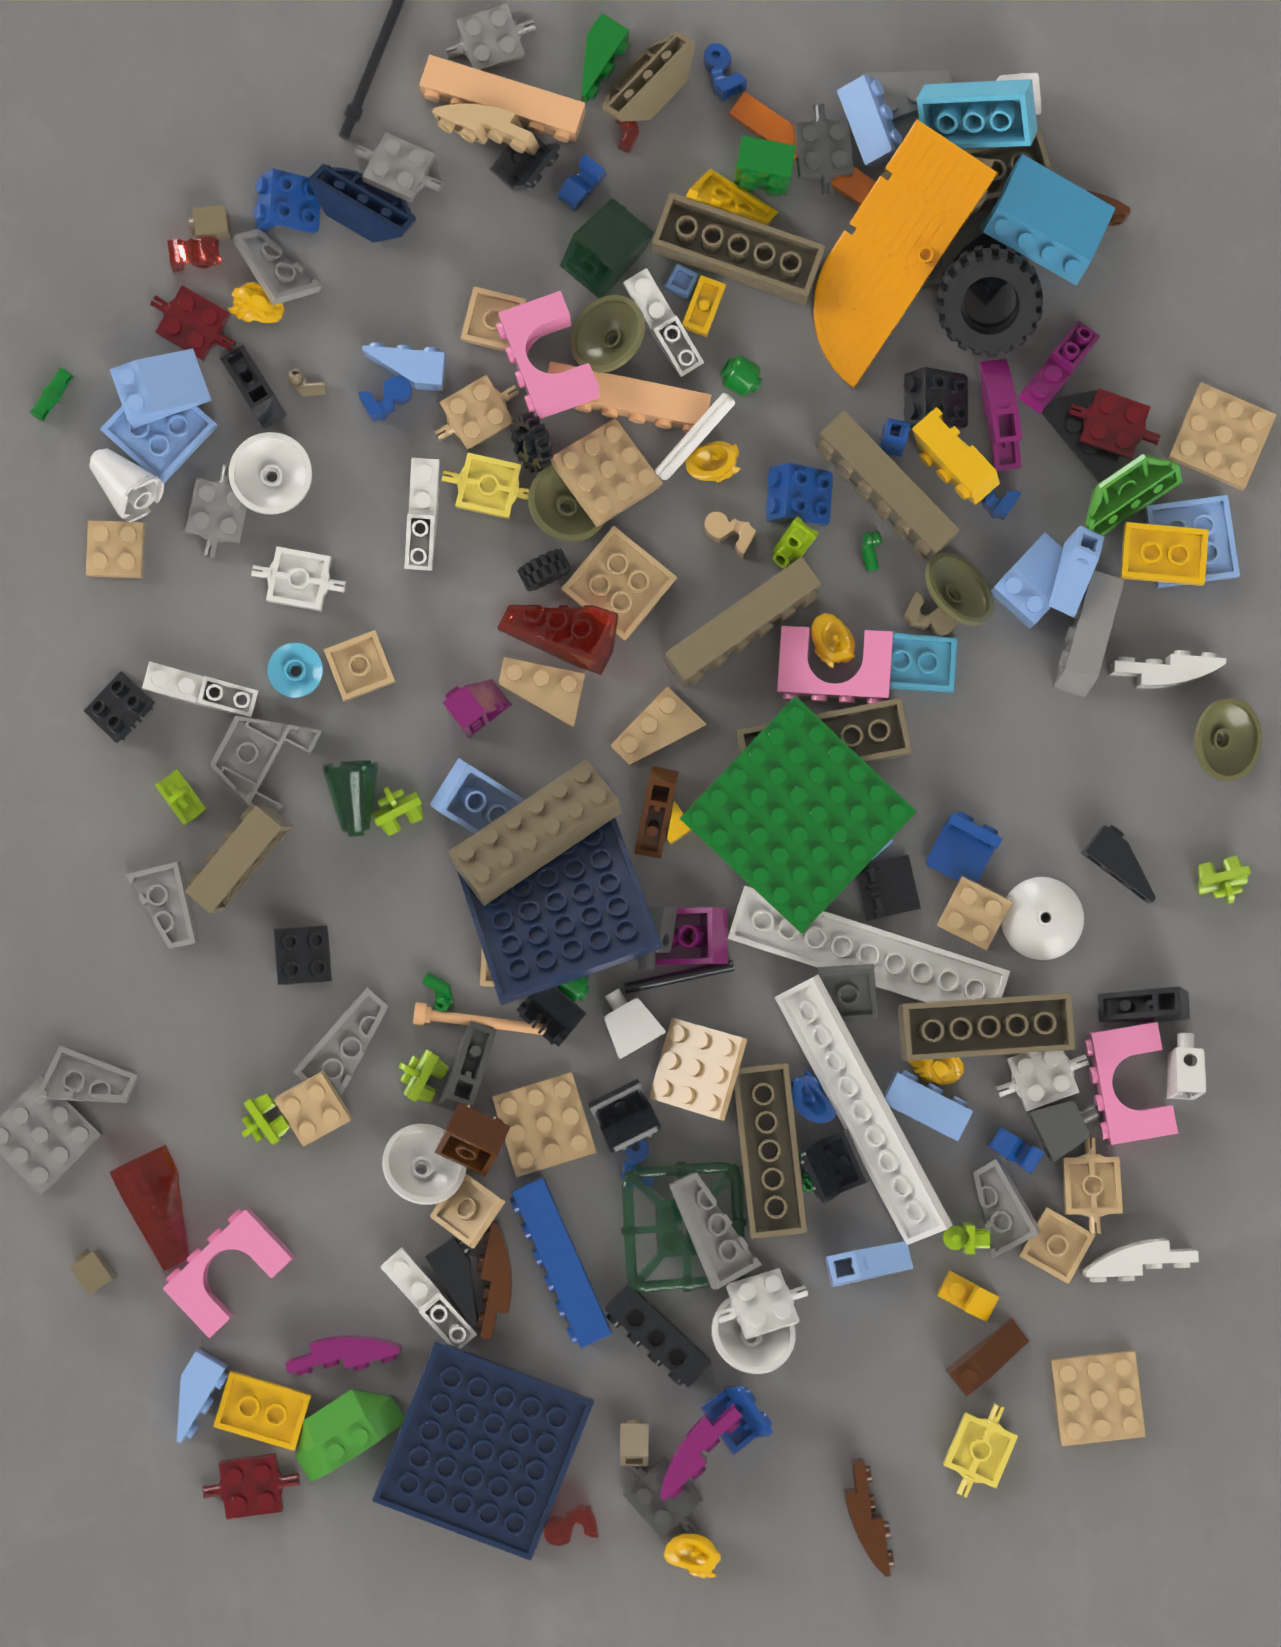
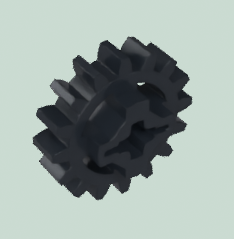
[510,412,553,473]

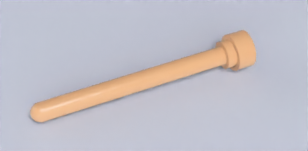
[413,1002,547,1035]

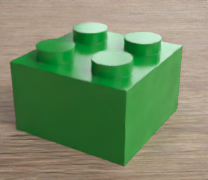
[734,135,796,197]

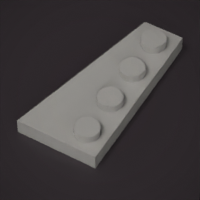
[293,987,389,1098]
[669,1173,762,1289]

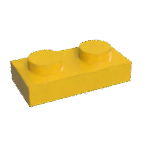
[682,275,726,337]

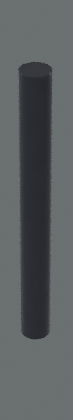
[624,960,735,994]

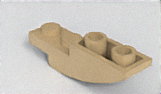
[432,104,540,155]

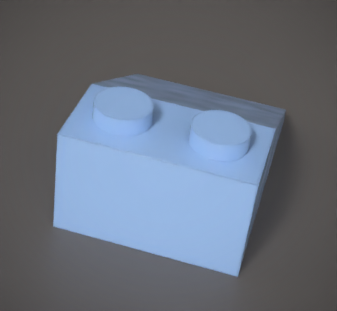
[109,349,212,428]
[991,532,1063,629]
[429,758,525,834]

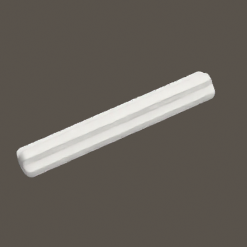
[655,393,735,480]

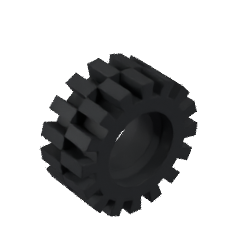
[517,549,571,592]

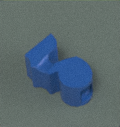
[704,43,747,101]
[557,153,606,211]
[358,376,412,422]
[879,418,911,457]
[981,489,1021,520]
[987,1127,1045,1174]
[621,1139,654,1187]

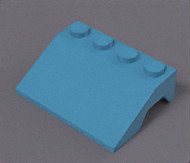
[979,154,1116,286]

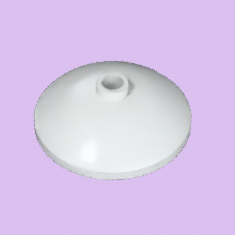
[229,432,312,515]
[1001,877,1084,960]
[382,1124,466,1205]
[712,1297,796,1374]

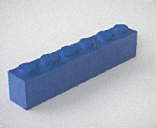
[510,1177,612,1349]

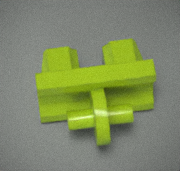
[772,516,819,569]
[155,769,208,826]
[372,787,424,836]
[1197,856,1251,904]
[398,1049,448,1103]
[241,1093,291,1145]
[942,1222,990,1254]

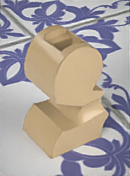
[704,511,756,559]

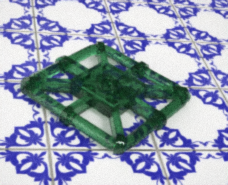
[621,1161,747,1292]

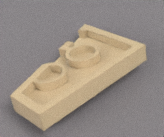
[498,657,585,728]
[610,686,707,766]

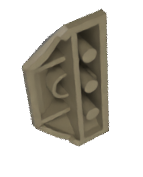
[602,31,696,122]

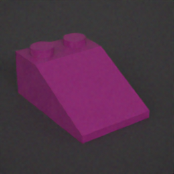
[655,907,728,965]

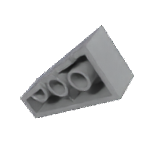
[1054,570,1124,697]

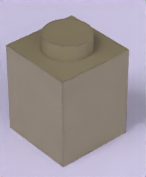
[189,205,232,243]
[70,1249,117,1295]
[620,1420,649,1466]

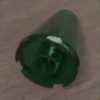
[323,760,379,837]

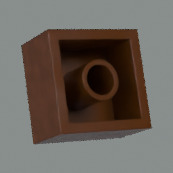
[435,1103,510,1176]

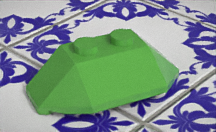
[1085,454,1182,536]
[296,1389,405,1482]

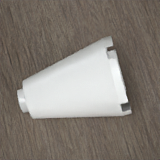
[89,448,164,522]

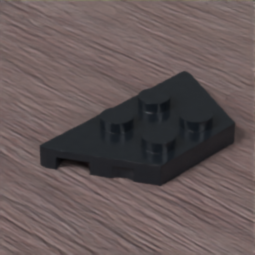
[1041,390,1120,484]

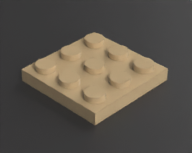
[1167,382,1277,491]
[550,418,663,527]
[561,526,678,642]
[649,1018,748,1121]
[492,1072,597,1178]
[1050,1350,1146,1446]

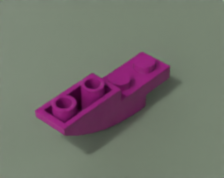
[1018,321,1100,414]
[979,358,1022,471]
[285,1335,403,1376]
[660,1403,742,1501]

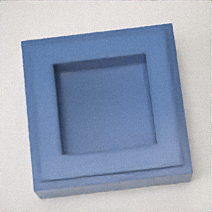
[664,263,701,301]

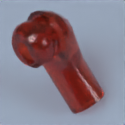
[615,118,639,153]

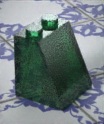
[560,198,654,298]

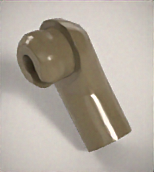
[287,369,326,397]

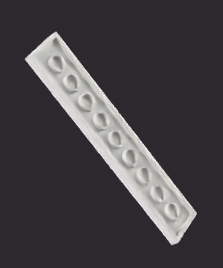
[727,886,1010,1002]
[774,975,952,1245]

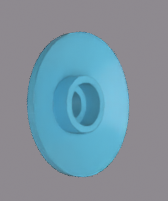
[267,643,323,698]

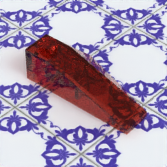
[497,605,619,675]
[109,1145,190,1271]

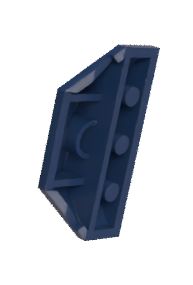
[308,164,416,243]

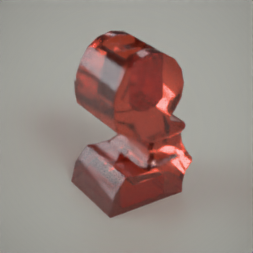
[167,238,222,273]
[544,1504,599,1546]

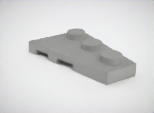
[973,1158,1042,1259]

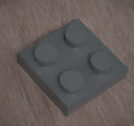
[817,964,879,1021]

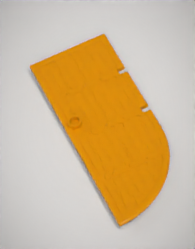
[813,120,998,388]

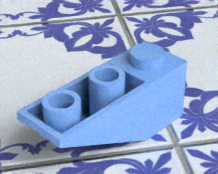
[362,342,446,391]
[1049,525,1104,617]
[825,1241,914,1288]
[177,1348,229,1443]

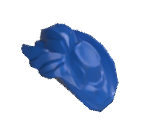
[791,1070,836,1123]

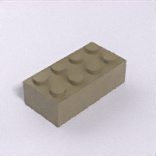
[185,805,293,914]

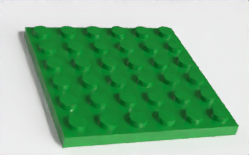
[679,696,917,934]

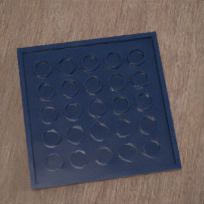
[457,818,663,1006]
[372,1339,594,1561]

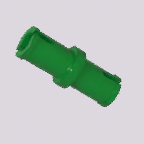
[29,367,74,422]

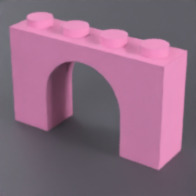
[496,291,600,419]
[777,626,893,704]
[1084,1022,1178,1145]
[163,1208,295,1338]

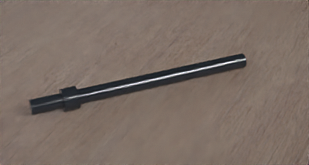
[339,0,405,140]

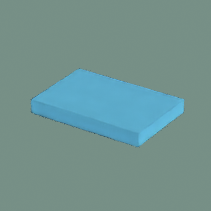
[890,633,958,693]

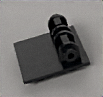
[83,671,155,743]
[857,855,921,921]
[274,926,332,985]
[516,986,587,1047]

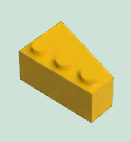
[912,407,1000,505]

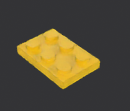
[1120,522,1209,586]
[213,1370,312,1451]

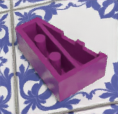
[443,679,512,738]

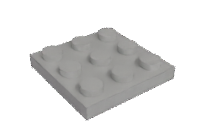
[0,1075,102,1195]

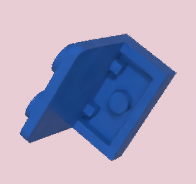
[253,168,321,234]
[766,462,833,526]
[926,811,1003,882]
[700,1385,773,1454]

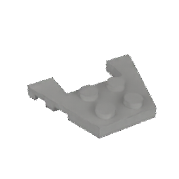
[210,716,323,813]

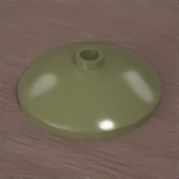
[570,295,645,373]
[528,465,604,542]
[925,553,994,626]
[1194,698,1262,781]

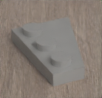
[862,70,953,122]
[233,228,322,305]
[125,861,199,949]
[36,1045,138,1103]

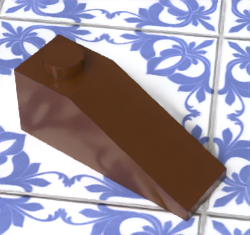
[634,766,679,859]
[945,1318,1029,1397]

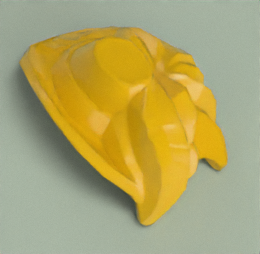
[228,282,284,323]
[685,441,741,483]
[811,613,855,669]
[908,1057,964,1085]
[664,1534,721,1578]

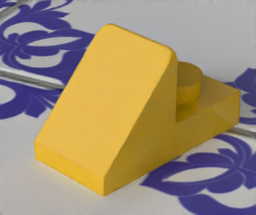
[667,801,691,845]
[937,1270,999,1322]

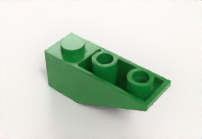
[581,13,631,105]

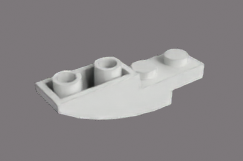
[622,268,704,377]
[404,458,440,571]
[1109,650,1226,689]
[142,661,258,718]
[1081,1238,1199,1282]
[381,1247,477,1349]

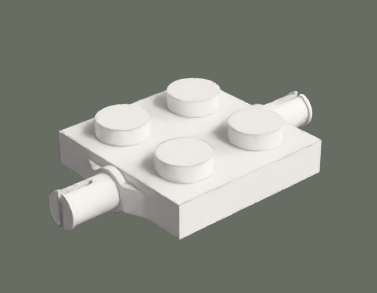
[251,547,346,612]
[996,1050,1089,1112]
[716,1268,808,1339]

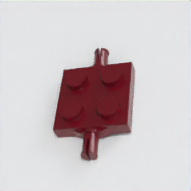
[150,285,236,361]
[1068,388,1161,460]
[203,1453,300,1519]

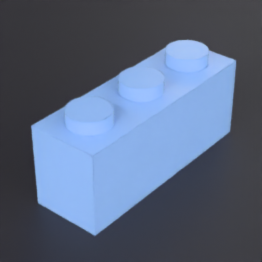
[837,75,903,168]
[883,1070,973,1141]

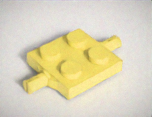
[442,453,529,519]
[943,1403,1018,1498]

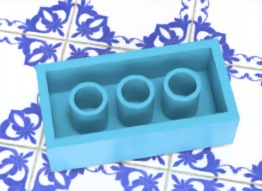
[916,79,1038,149]

